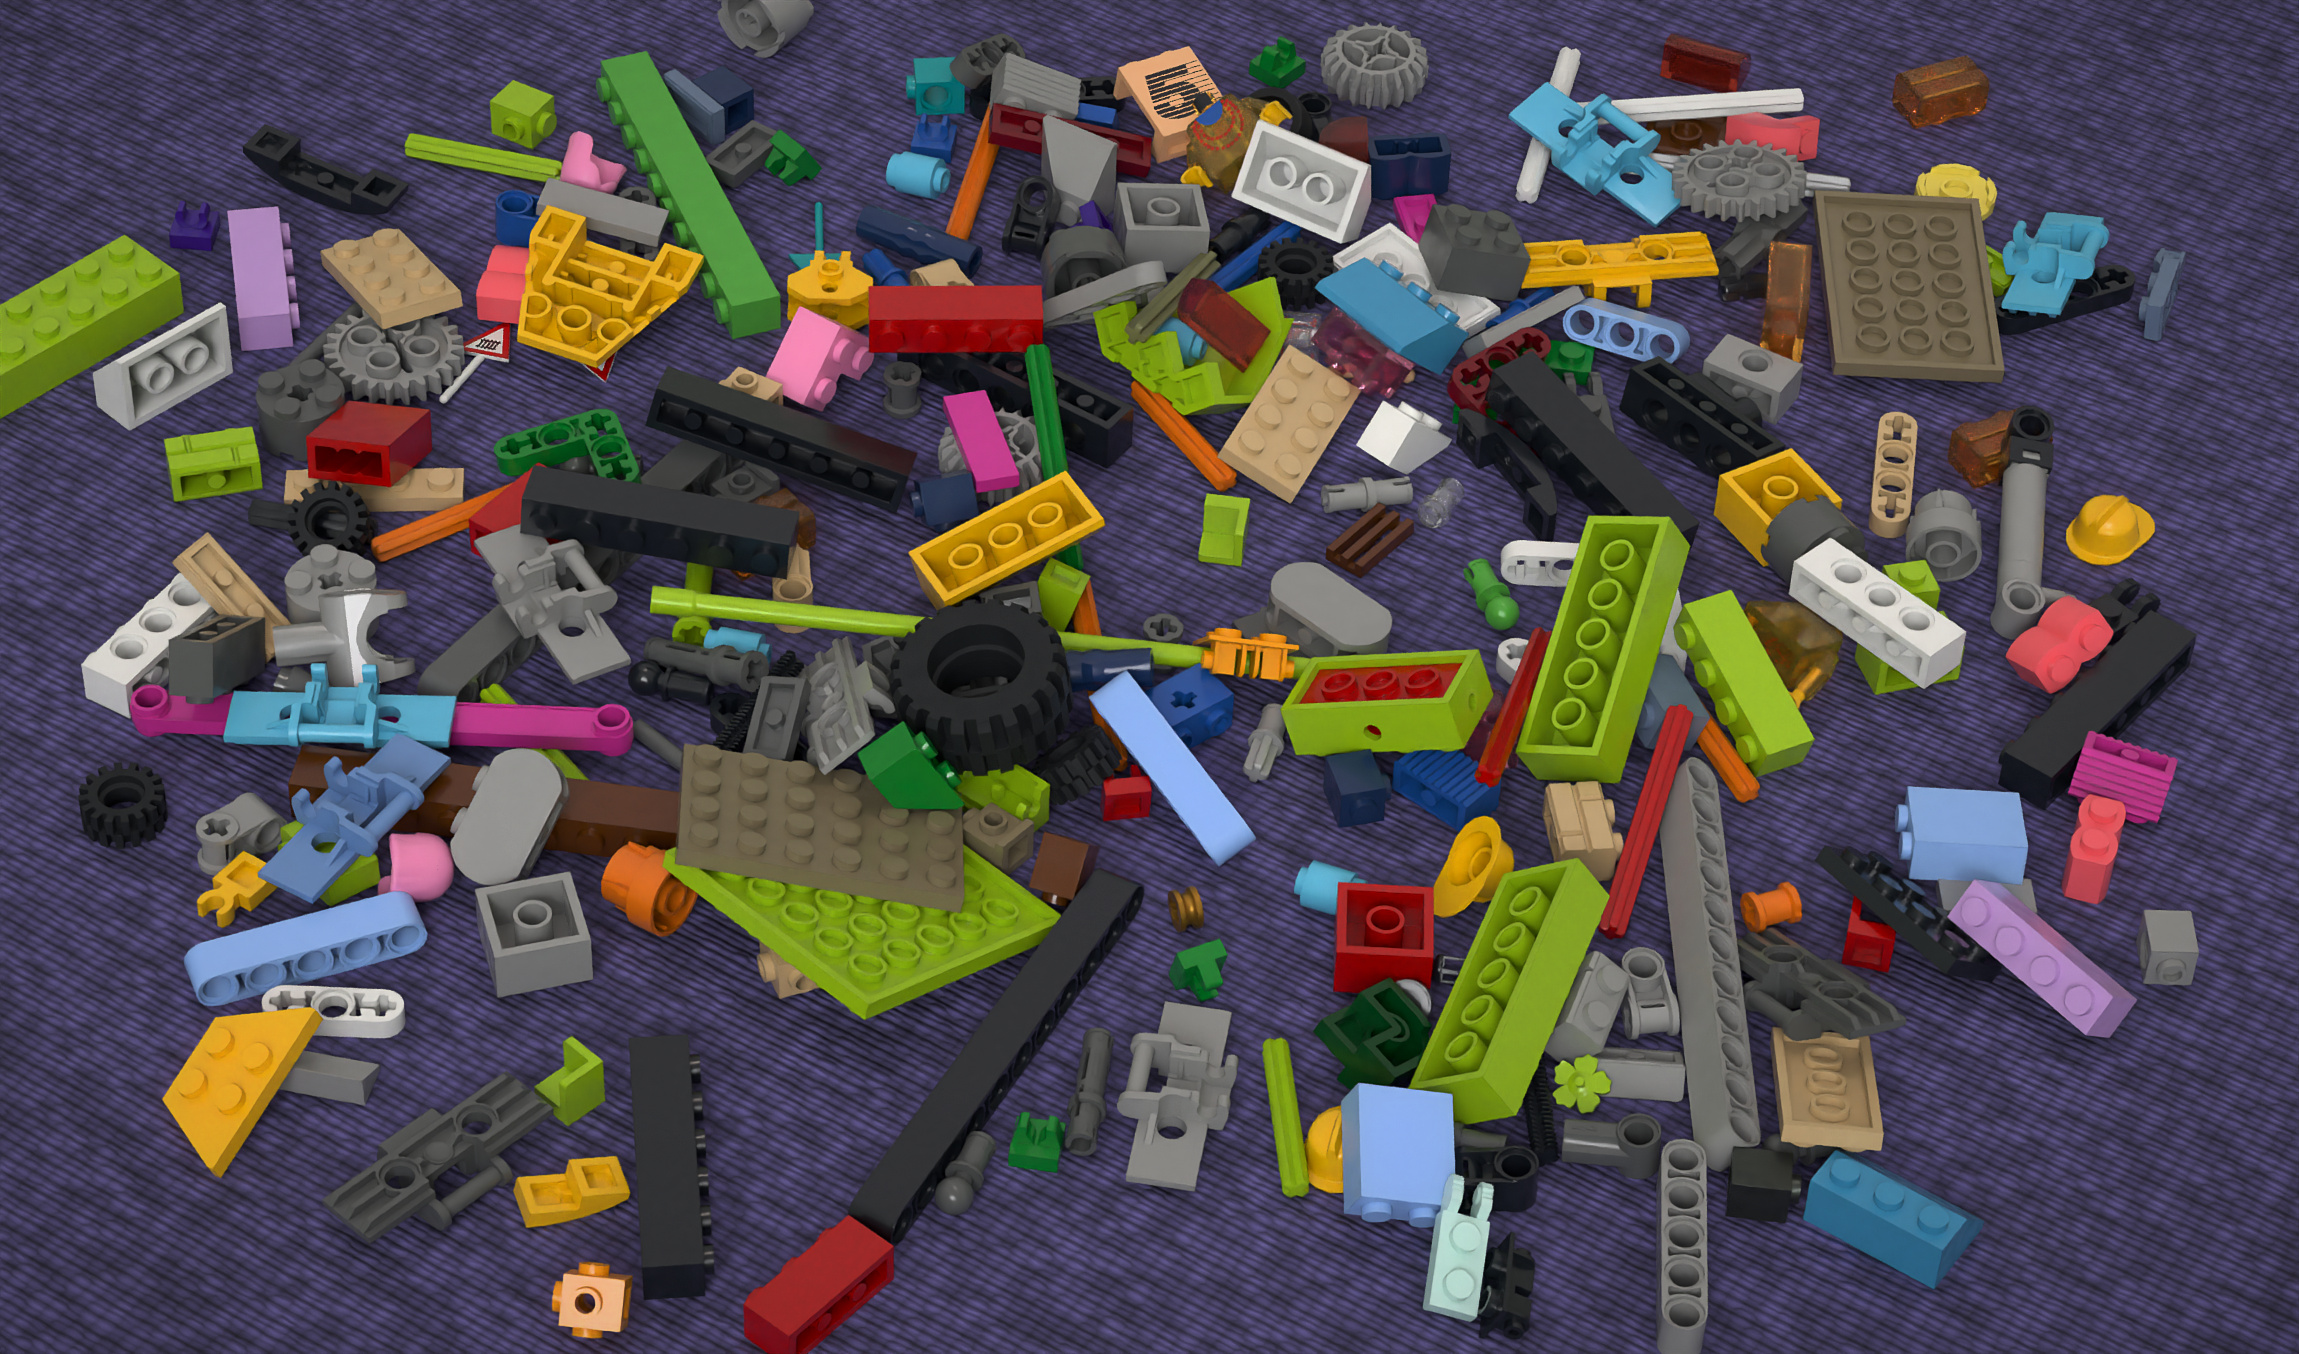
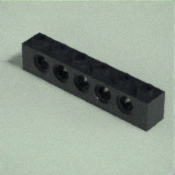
[897,352,1134,469]

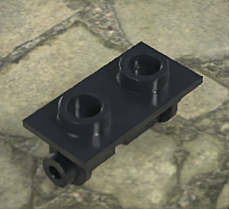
[1478,1232,1536,1340]

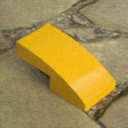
[513,1156,630,1228]

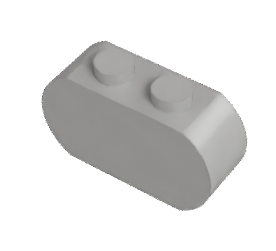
[1265,562,1392,658]
[450,748,570,887]

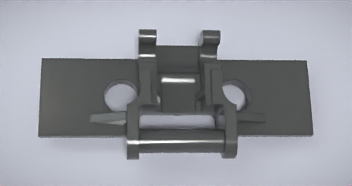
[1737,928,1906,1041]
[322,1071,554,1244]

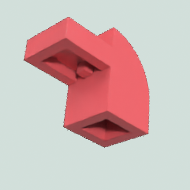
[1725,112,1820,162]

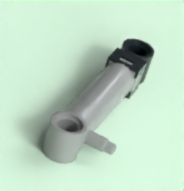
[1990,406,2077,640]

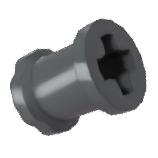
[883,361,922,419]
[1143,613,1184,674]

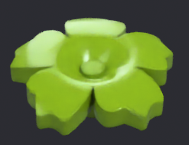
[1552,1054,1612,1115]

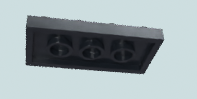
[1815,845,2002,983]

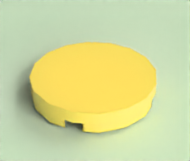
[1914,164,1997,221]

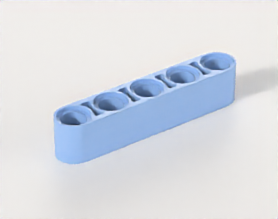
[1088,670,1256,867]
[184,891,428,1007]

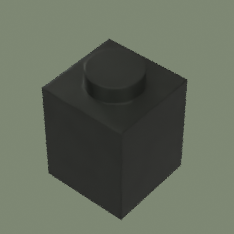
[1726,1146,1801,1223]

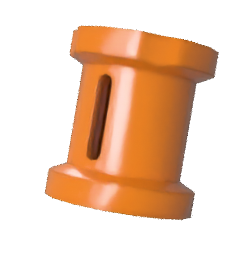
[1740,881,1802,934]

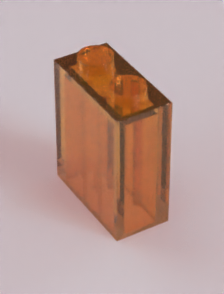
[1758,241,1812,363]

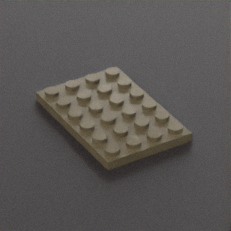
[1812,190,2005,383]
[675,743,964,913]

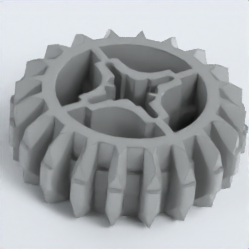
[1320,22,1429,110]
[938,407,1044,507]

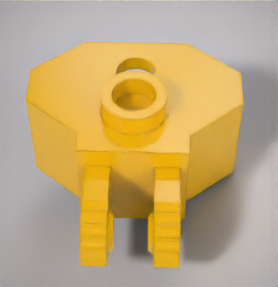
[787,250,873,330]

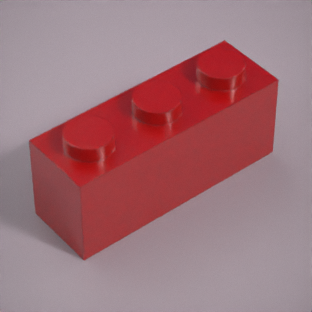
[743,1215,894,1354]

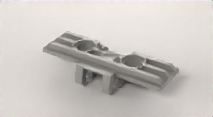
[474,524,631,685]
[798,636,895,775]
[1117,1001,1239,1192]

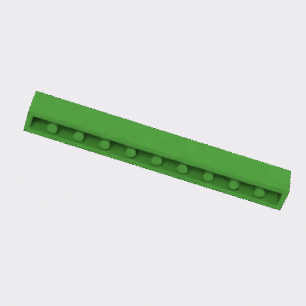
[596,51,781,339]

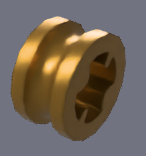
[1168,886,1204,932]

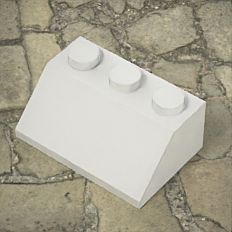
[1231,119,1371,244]
[93,302,233,431]

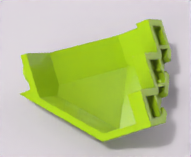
[1093,277,1295,415]

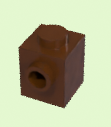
[1029,832,1100,907]

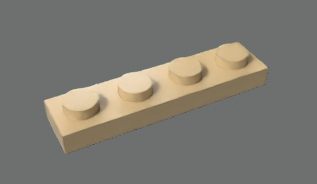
[284,468,465,512]

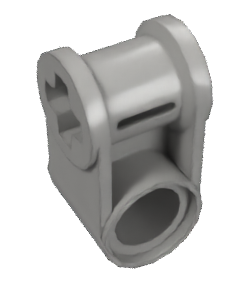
[196,792,287,876]
[1620,947,1680,1040]

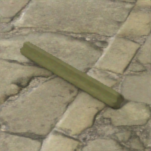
[1124,251,1220,345]

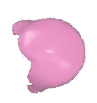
[560,131,627,195]
[377,832,455,903]

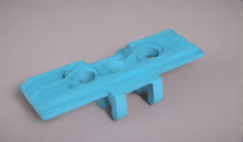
[1508,82,1681,228]
[2002,212,2110,318]
[223,663,457,749]

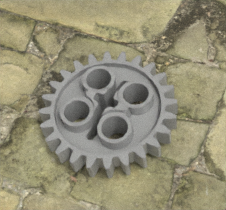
[1672,139,1807,222]
[323,309,465,405]

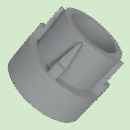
[1906,489,1982,582]

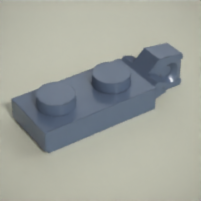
[2138,248,2186,341]

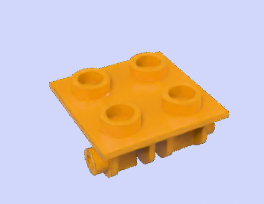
[1192,628,1299,682]

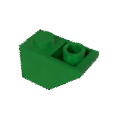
[857,721,965,809]

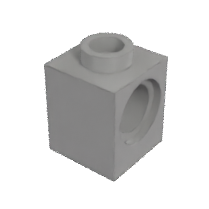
[2136,910,2199,985]

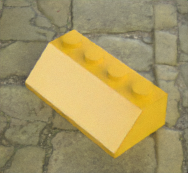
[908,471,1106,611]

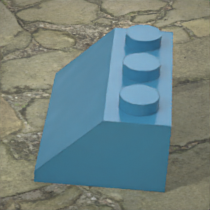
[1315,257,1469,375]
[1803,1150,1984,1289]

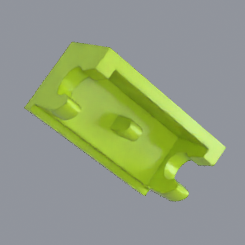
[957,764,1050,832]

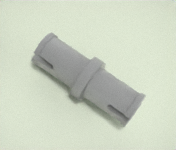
[1321,476,1413,513]

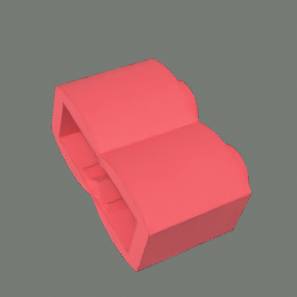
[476,245,529,324]
[2005,595,2114,694]
[2061,794,2126,904]

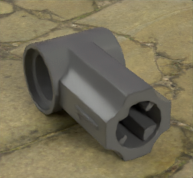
[1562,1113,1662,1180]

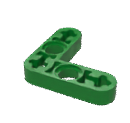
[494,409,642,484]

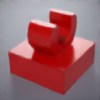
[1100,765,1152,821]

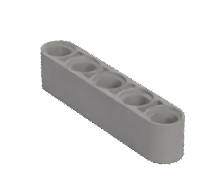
[1656,1139,1708,1354]

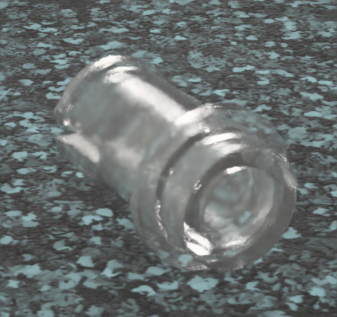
[1418,477,1465,528]

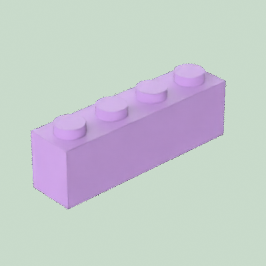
[227,206,300,351]
[1947,879,2137,1038]

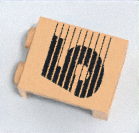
[1113,46,1234,163]

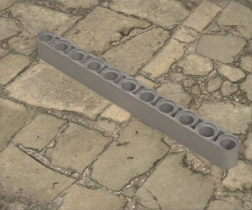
[1659,757,1761,1172]

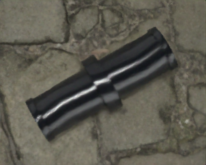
[1208,206,1271,265]

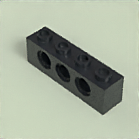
[1619,356,1786,481]

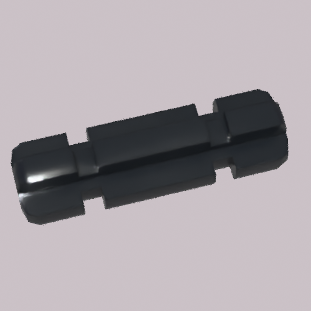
[1718,269,1800,302]

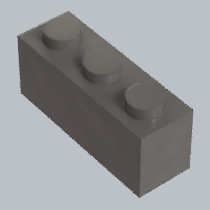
[169,614,265,704]

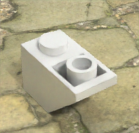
[1356,400,1452,475]

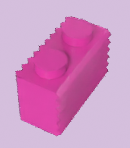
[2068,731,2178,824]

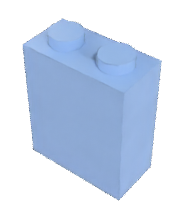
[1895,786,2028,885]
[1341,1083,1455,1228]

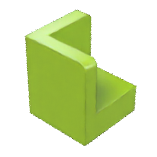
[1198,493,1250,567]
[1037,557,1091,632]
[534,1036,605,1126]

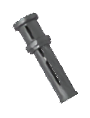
[643,636,769,692]

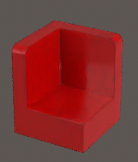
[1841,895,1896,973]

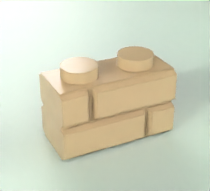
[1542,781,1623,881]

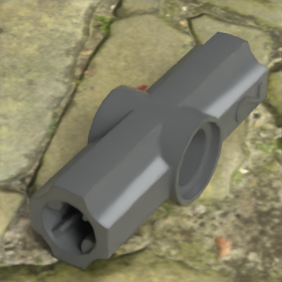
[1713,198,1808,280]

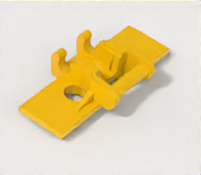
[1521,232,1719,308]

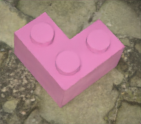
[766,306,874,412]

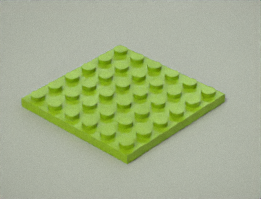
[662,774,1061,1020]

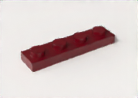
[988,103,1152,178]

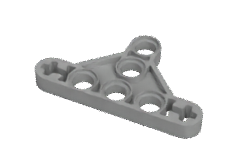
[1042,261,1168,333]

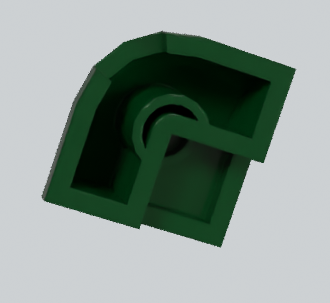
[1313,978,1432,1090]

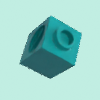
[906,57,965,115]

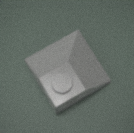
[1041,114,1117,227]

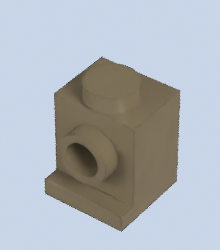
[962,802,1034,876]

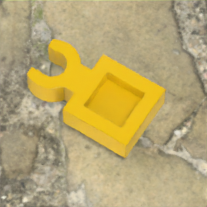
[197,850,278,928]

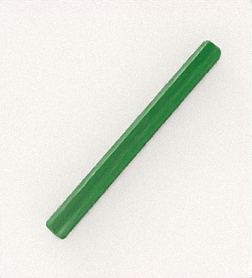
[1025,344,1084,572]

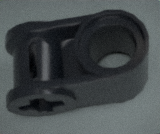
[1002,175,1061,260]
[1454,1145,1539,1214]

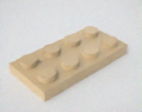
[320,228,463,329]
[1217,344,1362,504]
[1770,1027,1884,1152]

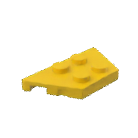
[162,1007,323,1178]

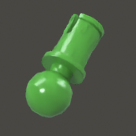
[1463,558,1520,630]

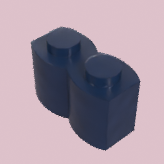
[1364,132,1451,200]

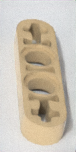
[1868,412,1918,538]

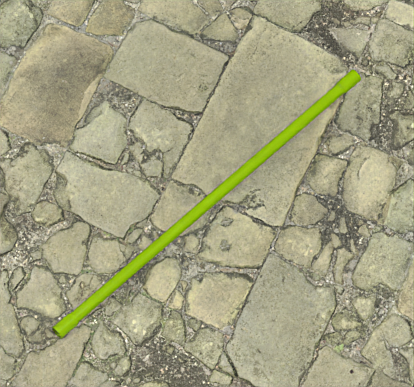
[650,585,1311,680]

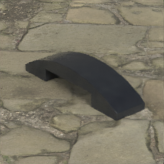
[243,124,409,215]
[1456,408,1557,542]

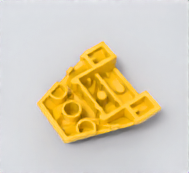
[517,205,704,368]

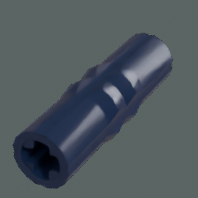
[856,204,983,279]
[1013,648,1155,693]

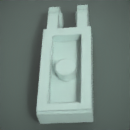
[1423,1174,1494,1322]

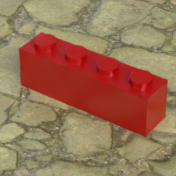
[868,285,1043,353]

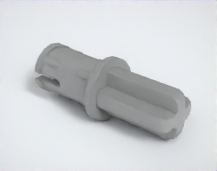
[1242,703,1286,783]

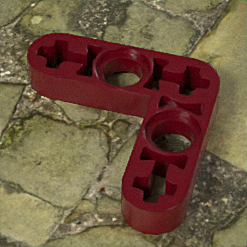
[1447,327,1551,459]

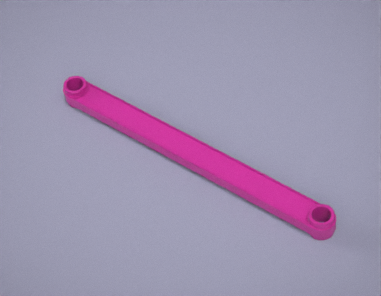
[130,685,634,756]

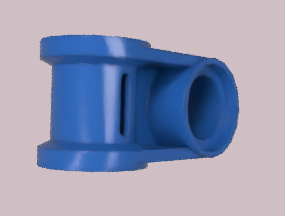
[495,190,540,248]

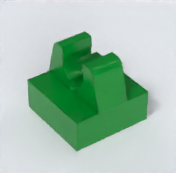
[1249,36,1306,89]
[764,129,822,186]
[1168,938,1228,1003]
[1008,1112,1066,1173]

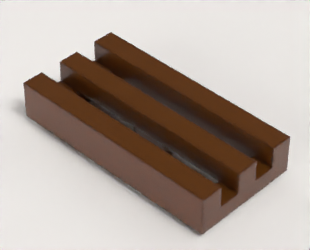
[1325,503,1414,578]

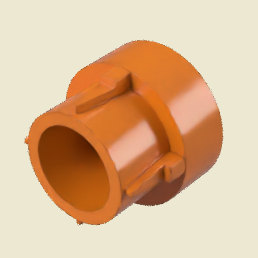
[601,841,698,937]

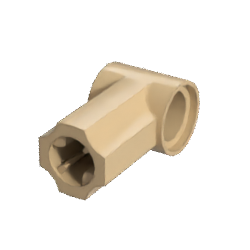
[771,543,813,634]

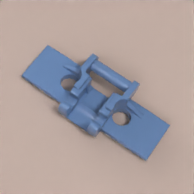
[258,733,451,904]

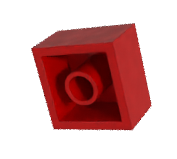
[1333,882,1434,993]

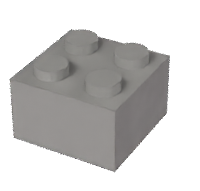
[1112,183,1210,274]
[475,871,593,998]

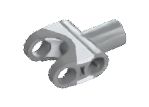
[272,589,416,687]

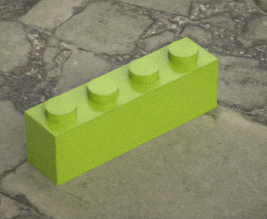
[1673,590,1815,778]

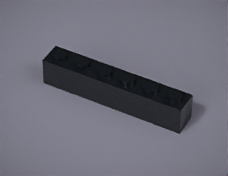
[1485,351,1700,551]
[645,366,918,513]
[520,465,800,580]
[1998,610,2197,810]
[629,1034,715,1300]

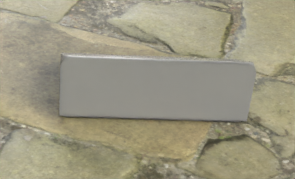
[1592,1047,1686,1102]
[279,1050,380,1106]

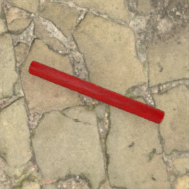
[1474,627,1552,788]
[1598,704,1693,940]

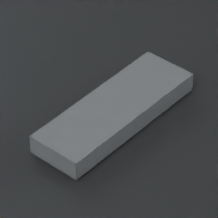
[536,178,669,247]
[1462,285,1585,359]

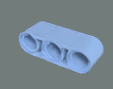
[1563,298,1690,364]

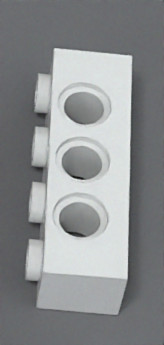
[1789,537,1966,689]
[81,573,219,719]

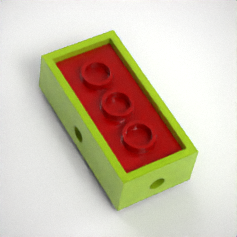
[1280,649,1494,757]

